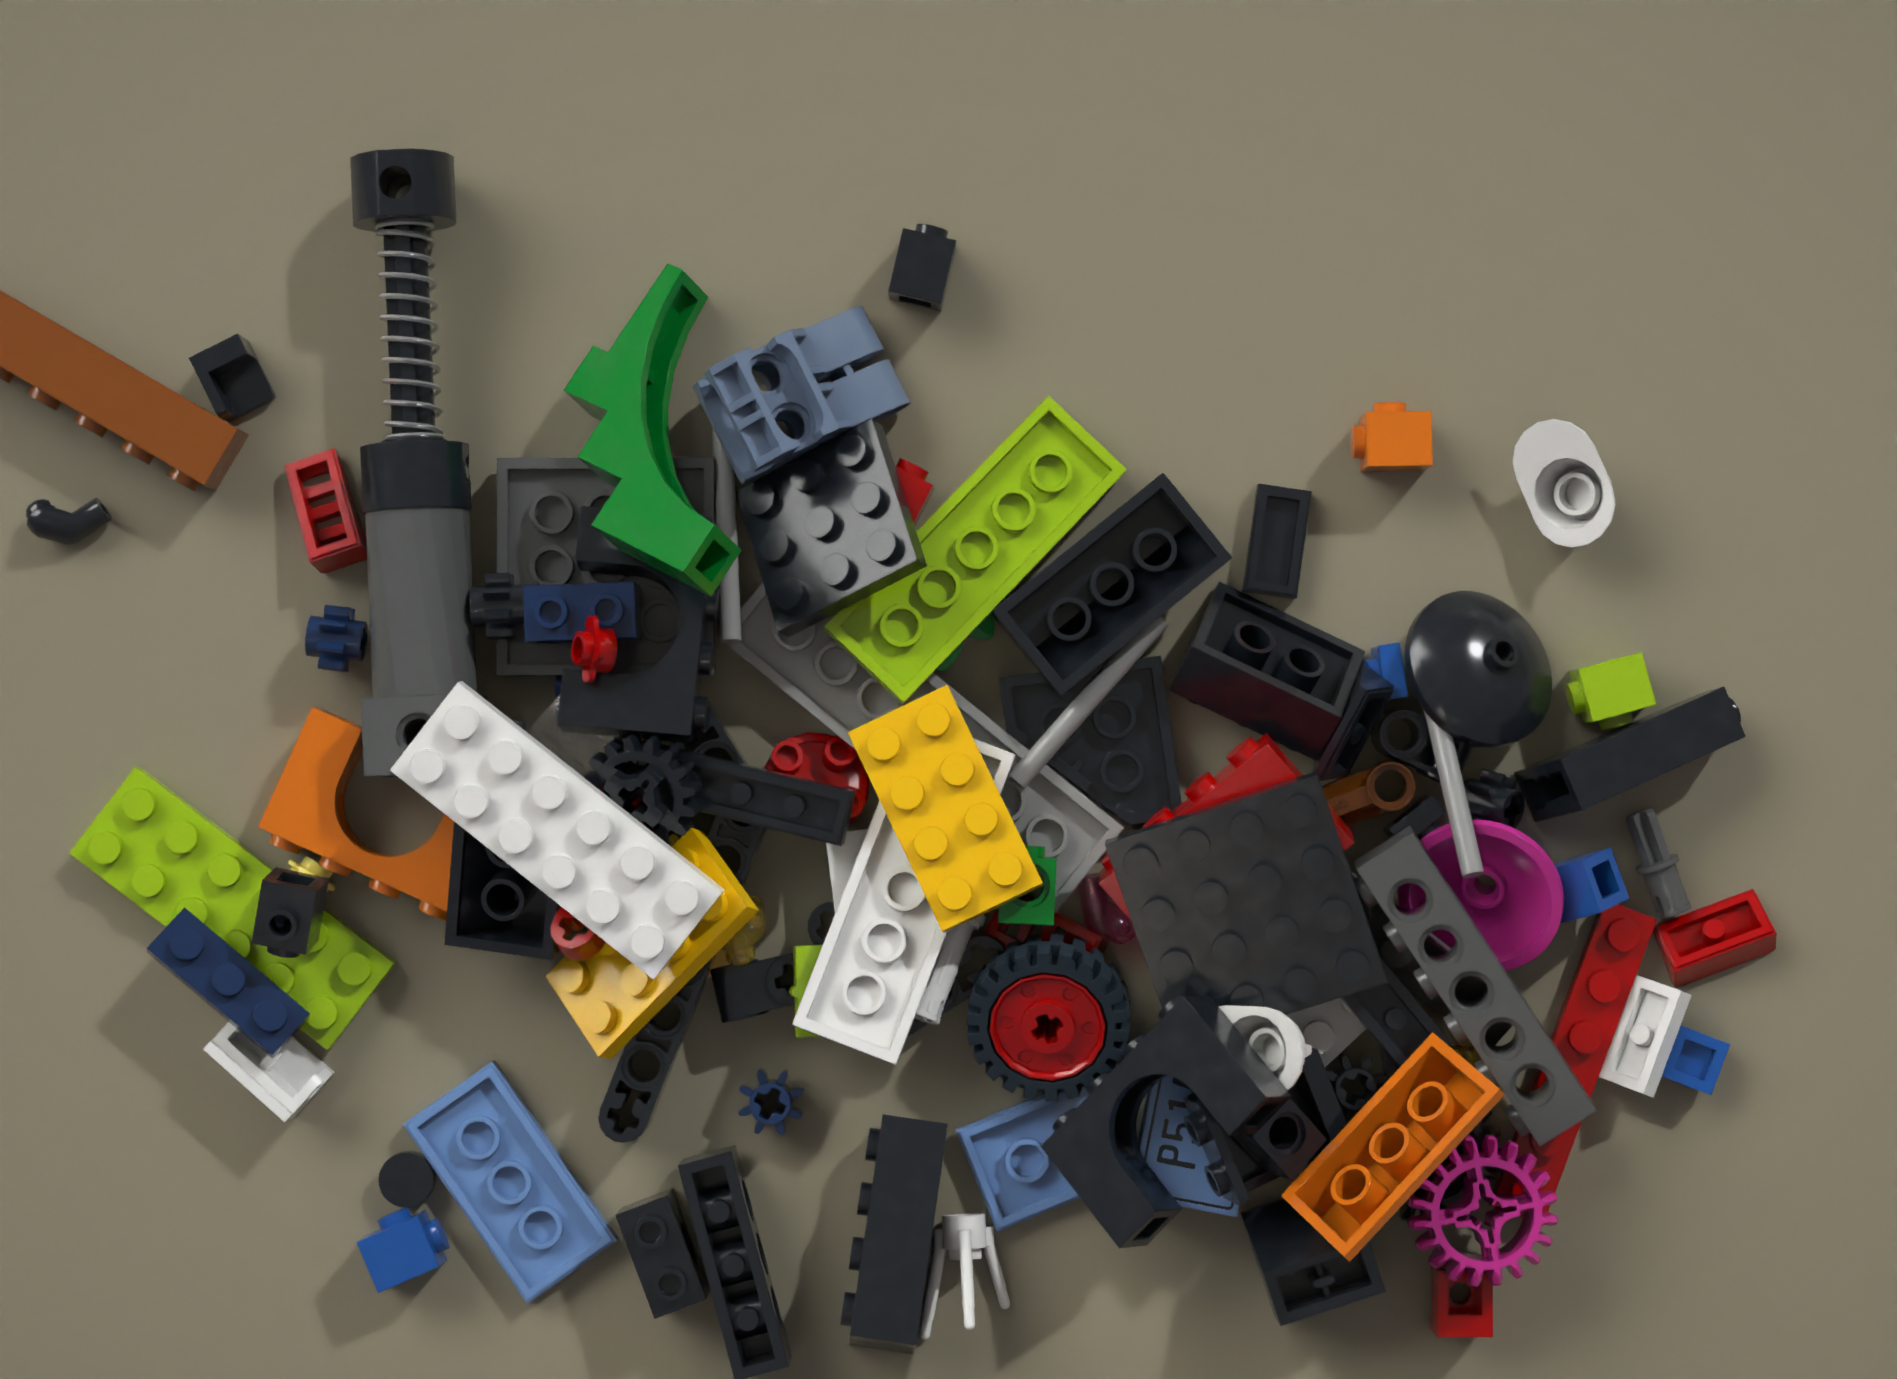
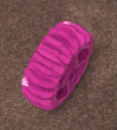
[1406,1135,1558,1287]

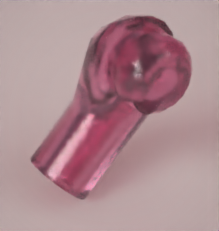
[1078,873,1137,944]

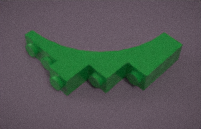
[564,263,741,597]

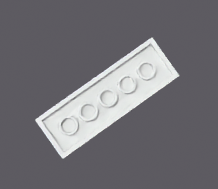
[390,681,725,980]
[792,738,1015,1065]

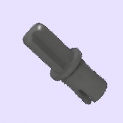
[1626,808,1691,919]

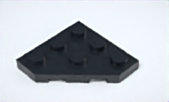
[999,656,1182,825]

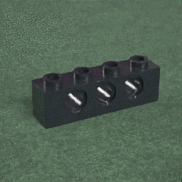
[678,1145,792,1379]

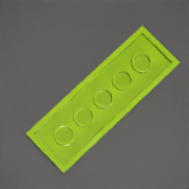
[823,395,1127,705]
[69,766,397,1050]

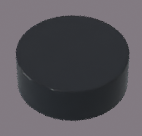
[379,1151,436,1207]

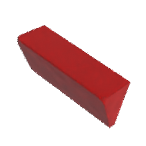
[1653,889,1777,988]

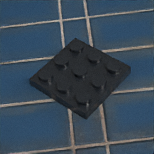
[736,419,927,637]

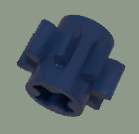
[305,605,368,672]
[738,1068,805,1135]

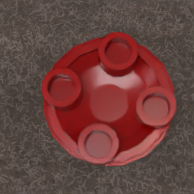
[764,732,869,826]

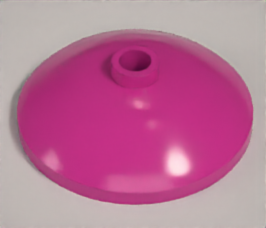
[1398,820,1564,971]

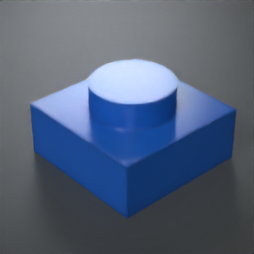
[1365,642,1408,700]
[1662,1025,1730,1095]

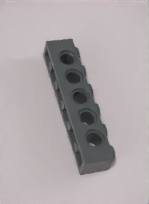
[1354,826,1596,1146]

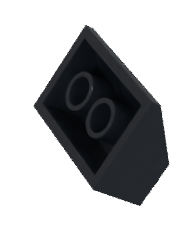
[1169,581,1365,761]
[444,822,560,960]

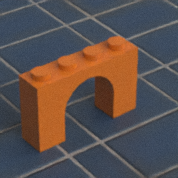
[258,707,454,921]

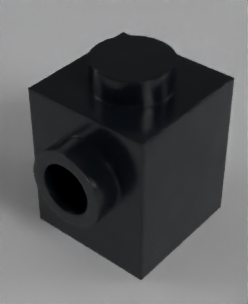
[252,867,329,958]

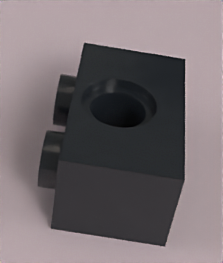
[615,1188,711,1319]

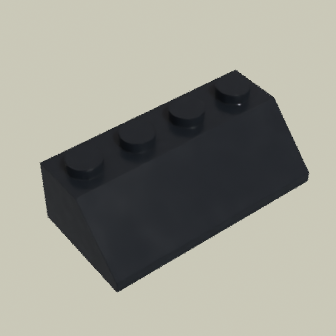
[991,473,1232,696]

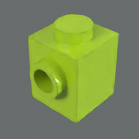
[1565,652,1657,730]

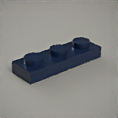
[147,907,310,1059]

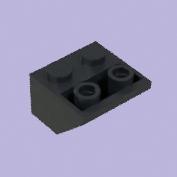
[1240,1198,1386,1326]

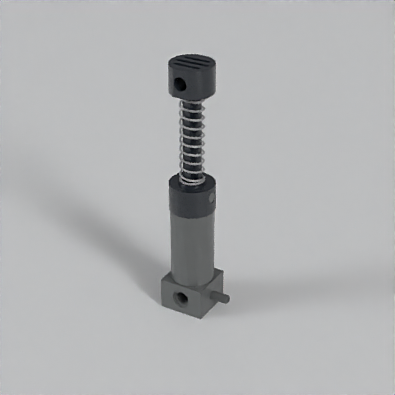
[350,148,526,777]

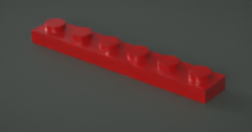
[1488,904,1657,1226]

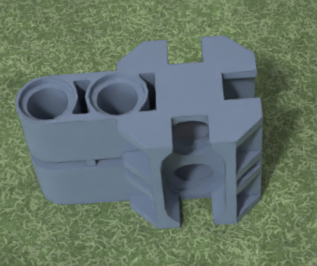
[693,306,911,484]

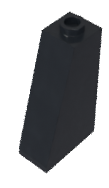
[1514,686,1746,822]

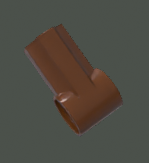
[1322,760,1416,827]

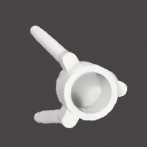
[919,1213,1010,1340]

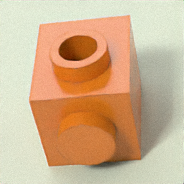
[1350,402,1433,472]

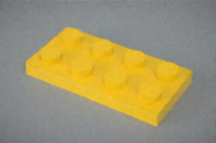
[848,685,1043,933]
[545,828,759,1059]

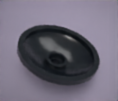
[1405,591,1552,748]

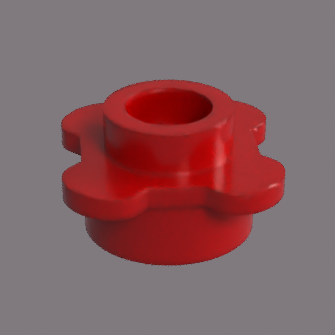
[571,615,617,683]

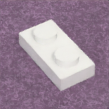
[1599,975,1692,1098]

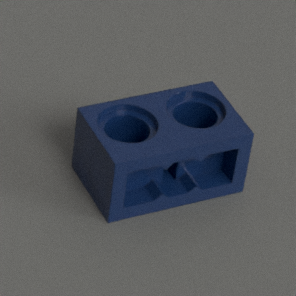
[523,582,642,645]

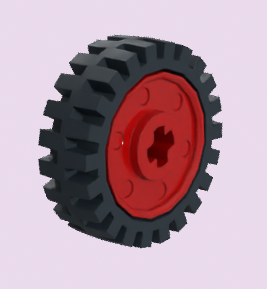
[967,934,1131,1101]

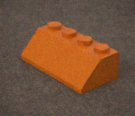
[1281,1032,1505,1262]

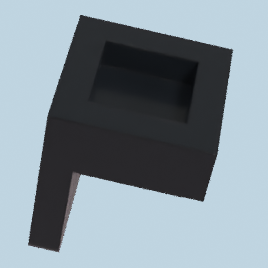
[189,333,276,422]

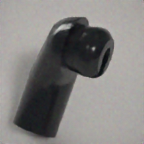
[26,497,112,544]

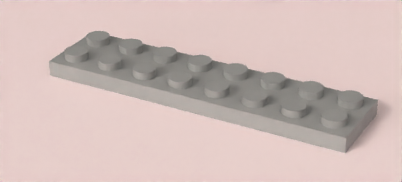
[718,582,1124,912]

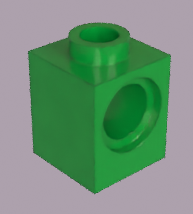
[997,846,1057,925]

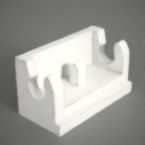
[203,1022,335,1122]

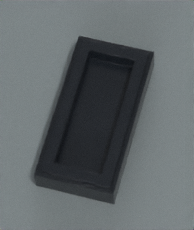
[1242,484,1312,599]

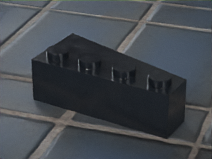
[840,1114,948,1355]

